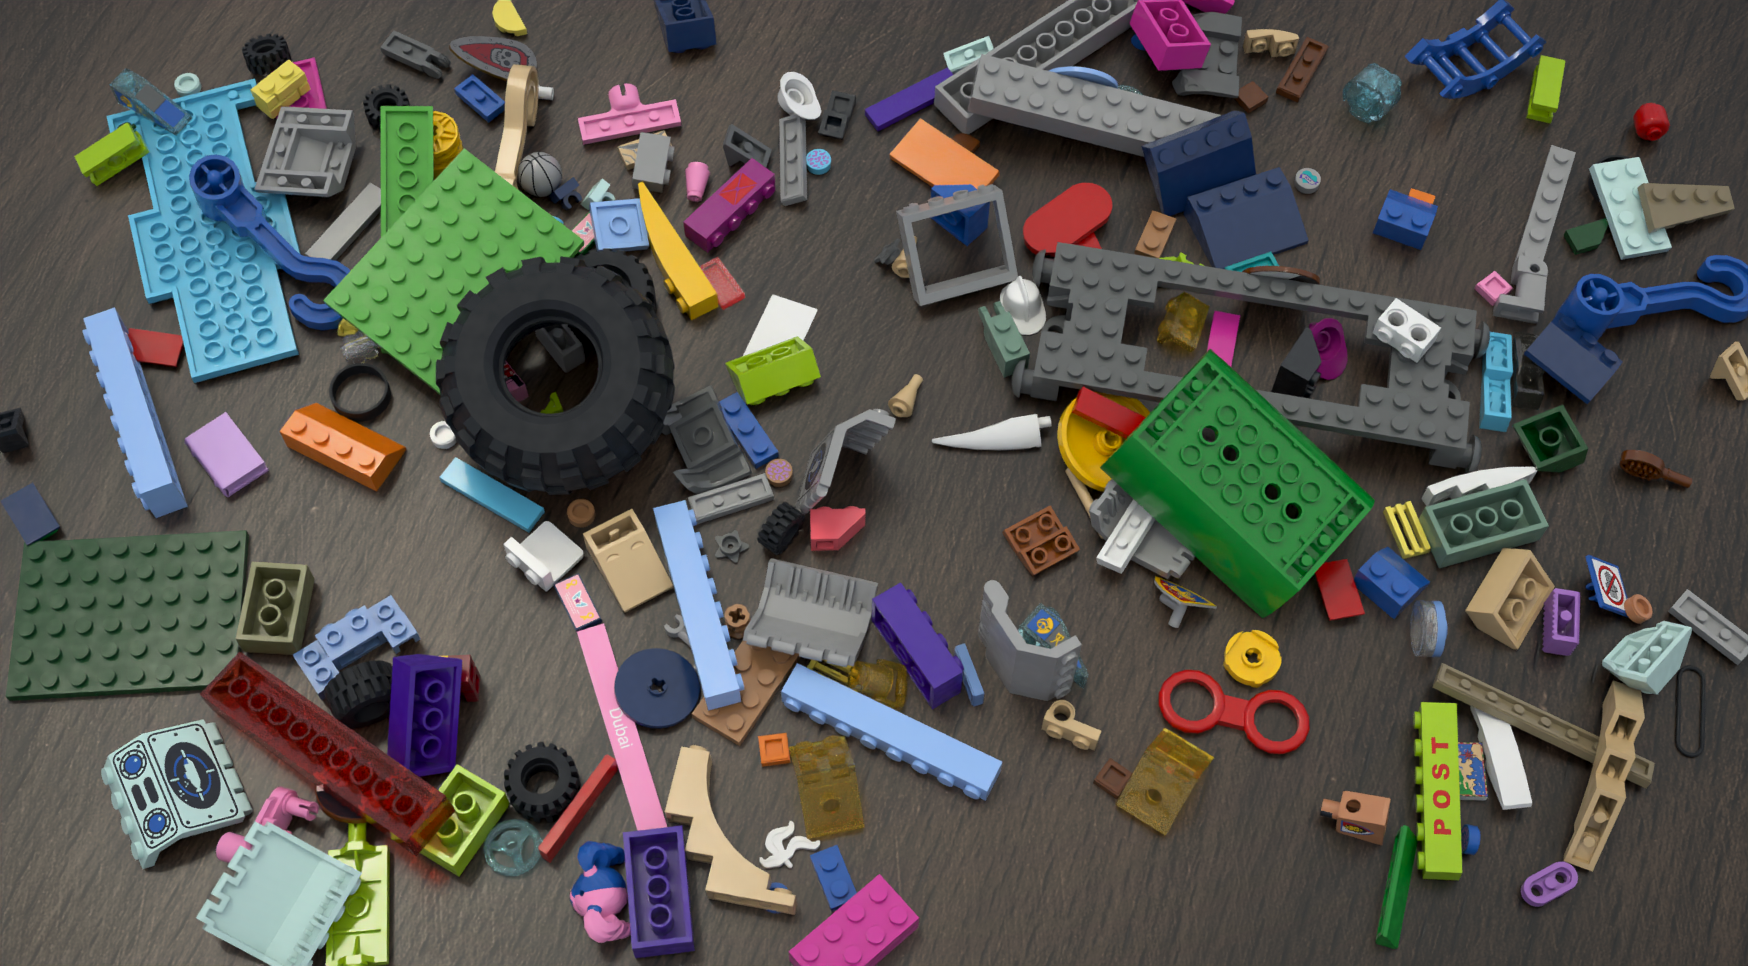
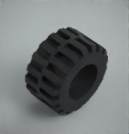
[324,660,393,729]
[504,742,581,823]

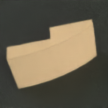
[1243,29,1299,57]

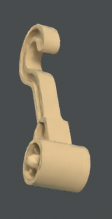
[494,65,539,190]

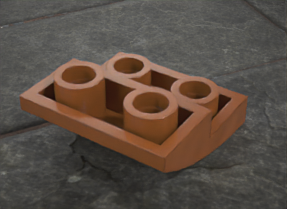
[1002,505,1080,576]

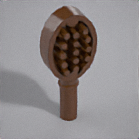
[1619,450,1692,488]

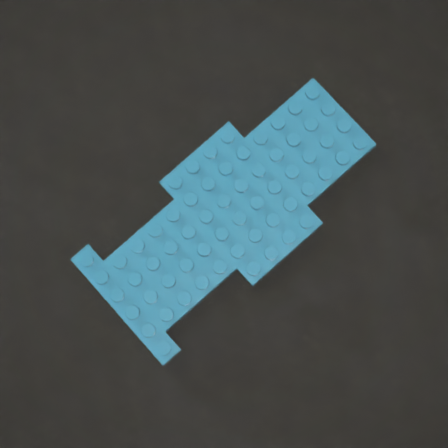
[106,79,301,383]

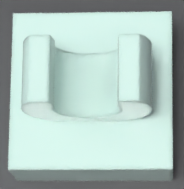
[581,179,615,210]

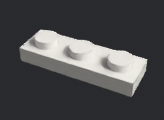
[1096,499,1156,574]

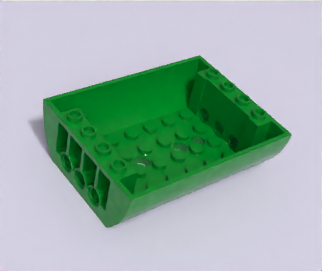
[1100,349,1375,619]

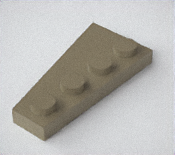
[1637,183,1735,233]

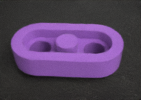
[1521,862,1578,907]

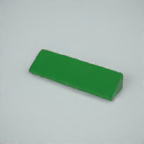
[1375,825,1418,949]

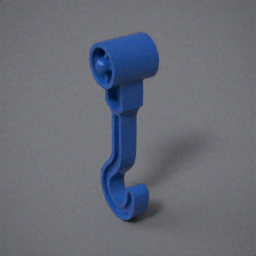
[189,154,350,330]
[1555,255,1748,341]

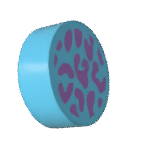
[806,149,831,175]

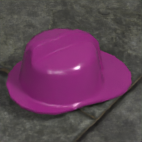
[1309,318,1348,380]

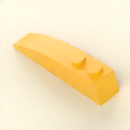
[638,181,718,320]

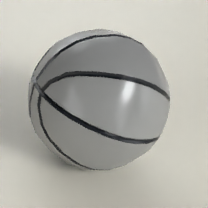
[517,152,562,197]

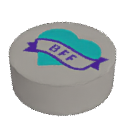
[1294,168,1321,194]

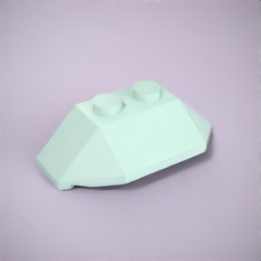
[1602,621,1692,694]

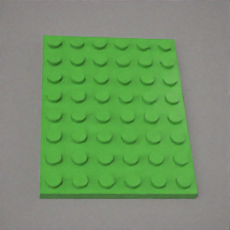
[323,149,585,394]

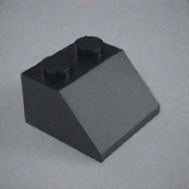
[1271,327,1322,399]

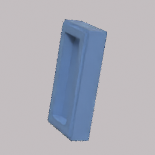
[954,643,984,707]

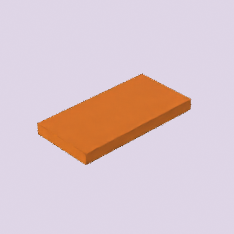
[889,118,1000,189]

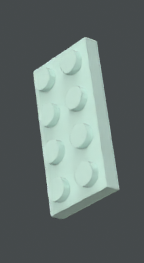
[1589,157,1672,260]

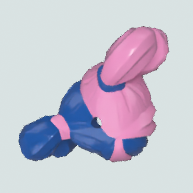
[570,841,631,943]

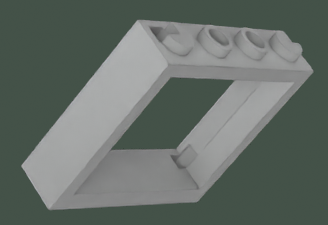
[896,184,1018,306]

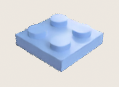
[589,198,649,252]

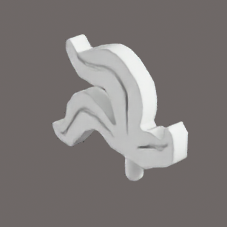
[759,821,820,869]

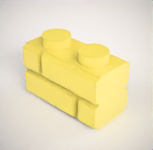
[250,60,310,119]

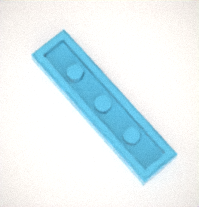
[439,457,545,533]

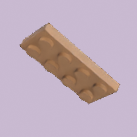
[692,641,800,746]

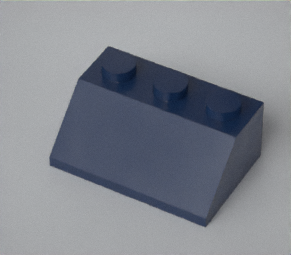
[1524,312,1623,404]

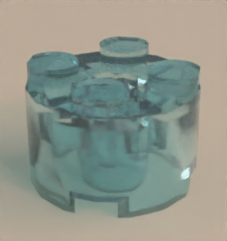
[1343,63,1402,123]

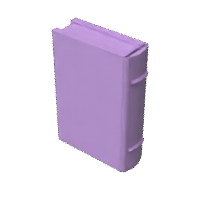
[185,412,269,497]

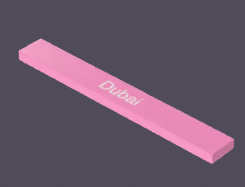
[577,623,667,831]

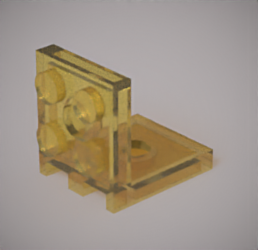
[1115,728,1214,836]
[789,736,865,839]

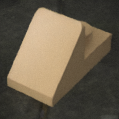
[1710,342,1748,400]

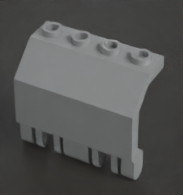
[978,580,1082,701]

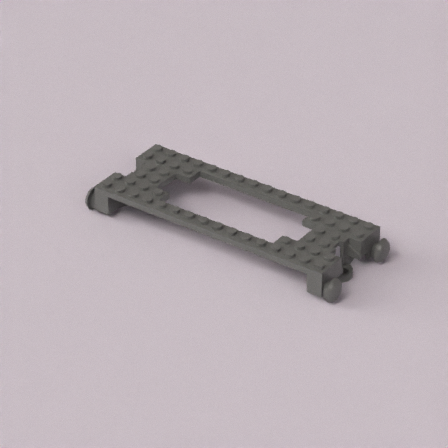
[1012,242,1490,474]

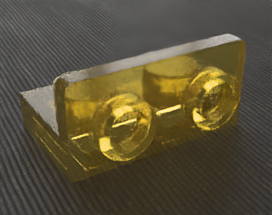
[1157,291,1210,352]

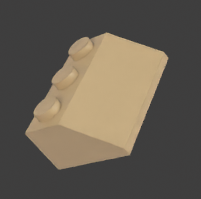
[1465,548,1555,650]

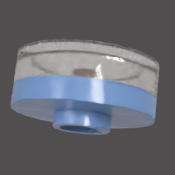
[1410,600,1448,657]

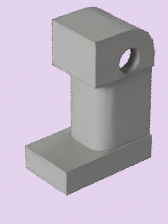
[1493,254,1548,324]

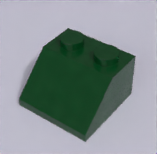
[1512,405,1588,473]

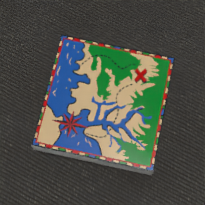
[1458,742,1488,800]

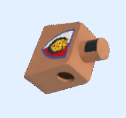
[1320,791,1391,845]

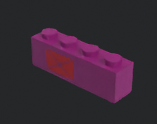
[683,158,776,253]

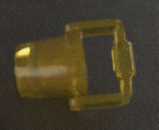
[848,659,907,710]

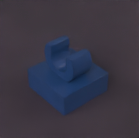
[548,177,582,210]

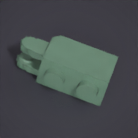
[978,301,1030,377]

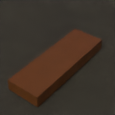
[1276,37,1329,103]

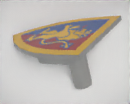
[1154,576,1217,628]

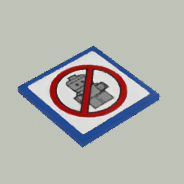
[1585,555,1629,618]

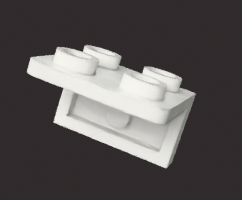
[504,521,584,592]

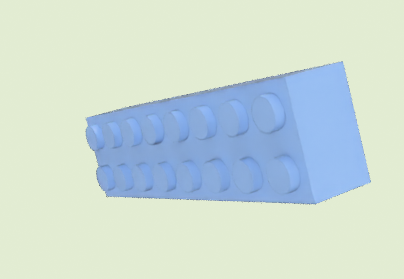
[82,307,188,518]

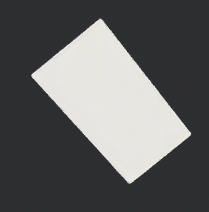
[743,295,817,356]

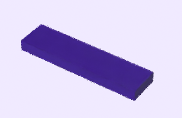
[865,67,953,131]

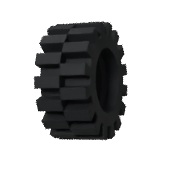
[242,34,291,75]
[363,84,410,131]
[757,502,805,555]

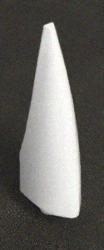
[932,414,1051,450]

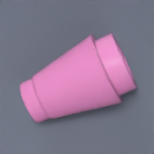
[685,162,710,202]

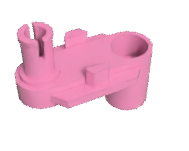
[216,786,319,863]

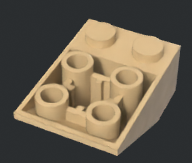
[583,509,674,613]

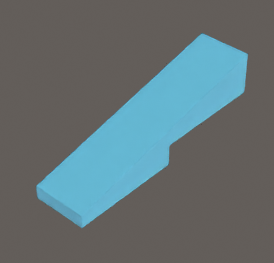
[1479,332,1513,432]

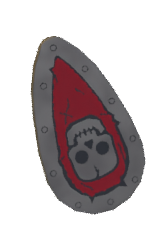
[449,36,537,81]

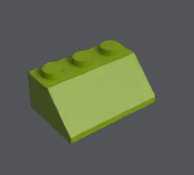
[725,336,821,405]

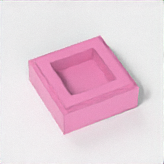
[1475,271,1513,306]

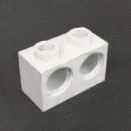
[1373,298,1441,363]

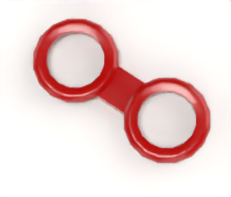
[1159,670,1310,754]

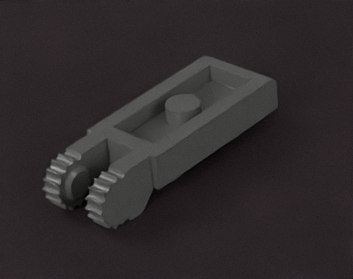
[380,30,451,79]

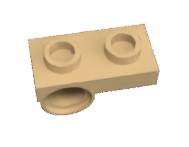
[1042,700,1101,751]

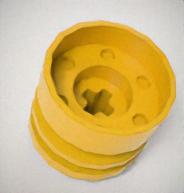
[433,111,464,179]

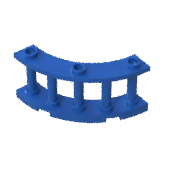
[1405,0,1546,99]

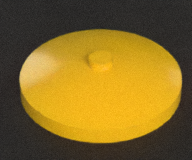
[1057,392,1150,492]

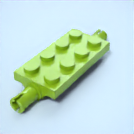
[326,823,390,966]

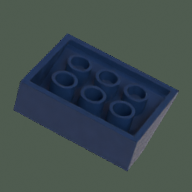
[1141,111,1256,216]
[1184,167,1309,269]

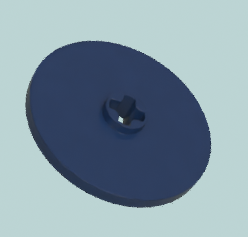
[614,648,700,728]

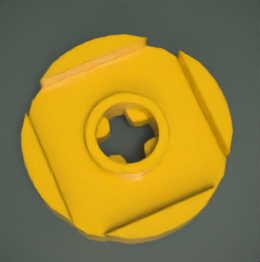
[1223,630,1281,688]

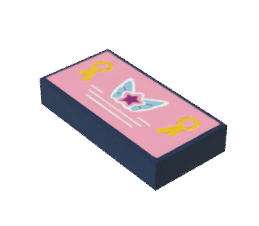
[553,573,602,633]

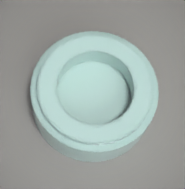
[174,73,202,97]

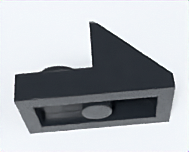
[0,407,29,453]

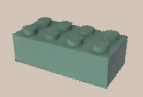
[1419,479,1549,568]

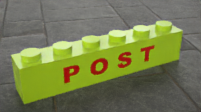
[1413,702,1462,880]

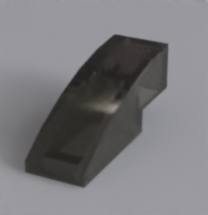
[1511,332,1545,410]

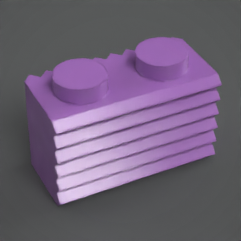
[1542,588,1580,656]

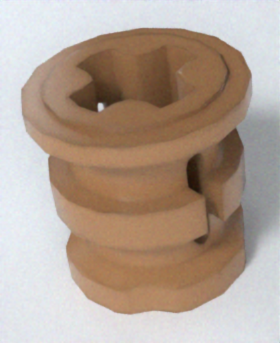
[724,604,751,639]

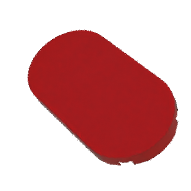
[1023,183,1112,257]

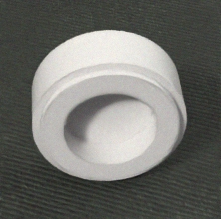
[430,421,457,449]

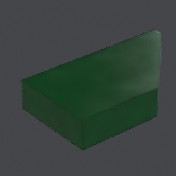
[1564,218,1608,255]

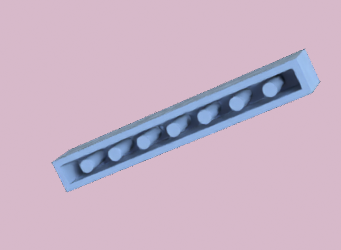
[653,500,745,711]
[781,663,1002,801]

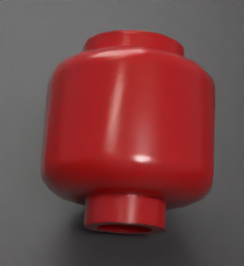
[1633,103,1670,141]

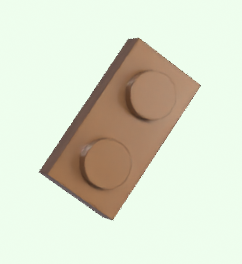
[1134,211,1176,258]

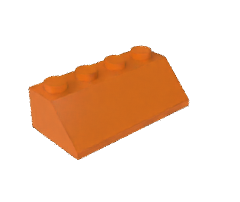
[280,403,407,492]

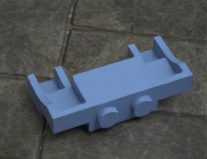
[293,595,420,700]

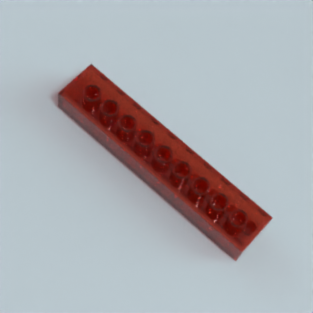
[200,652,456,856]

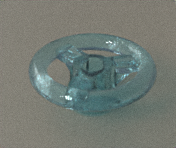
[484,819,542,876]

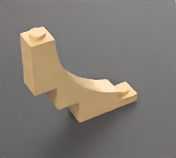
[1564,680,1645,872]
[665,745,797,915]

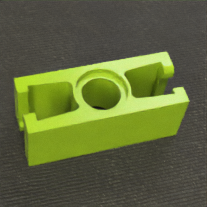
[1526,55,1566,123]
[74,122,149,186]

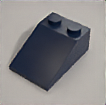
[653,0,717,53]

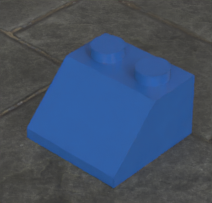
[930,184,990,246]
[1373,189,1438,250]
[1354,547,1430,619]

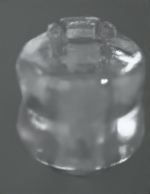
[340,330,379,364]

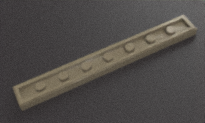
[1432,663,1655,789]

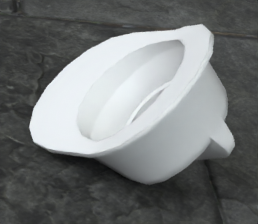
[778,72,821,120]
[1000,276,1046,335]

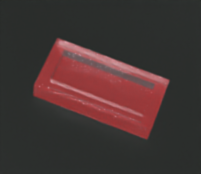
[699,257,745,310]

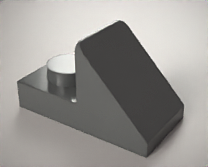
[723,124,772,167]

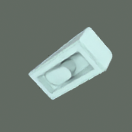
[943,36,994,74]

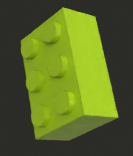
[405,764,510,877]

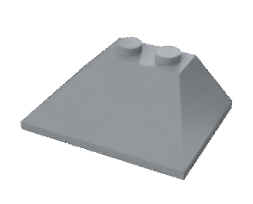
[254,106,356,197]

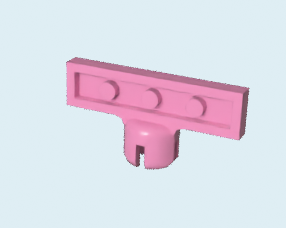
[578,83,681,145]

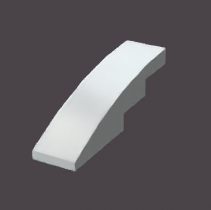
[1421,467,1537,506]
[1470,706,1532,810]

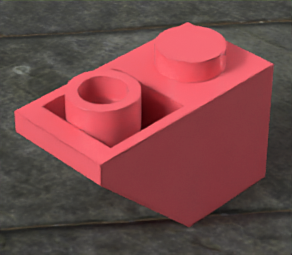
[810,506,865,551]

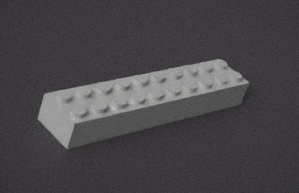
[934,0,1138,134]
[967,54,1221,157]

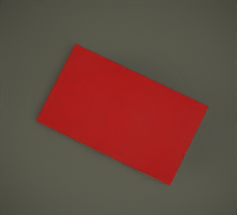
[127,328,184,367]
[1315,559,1365,621]

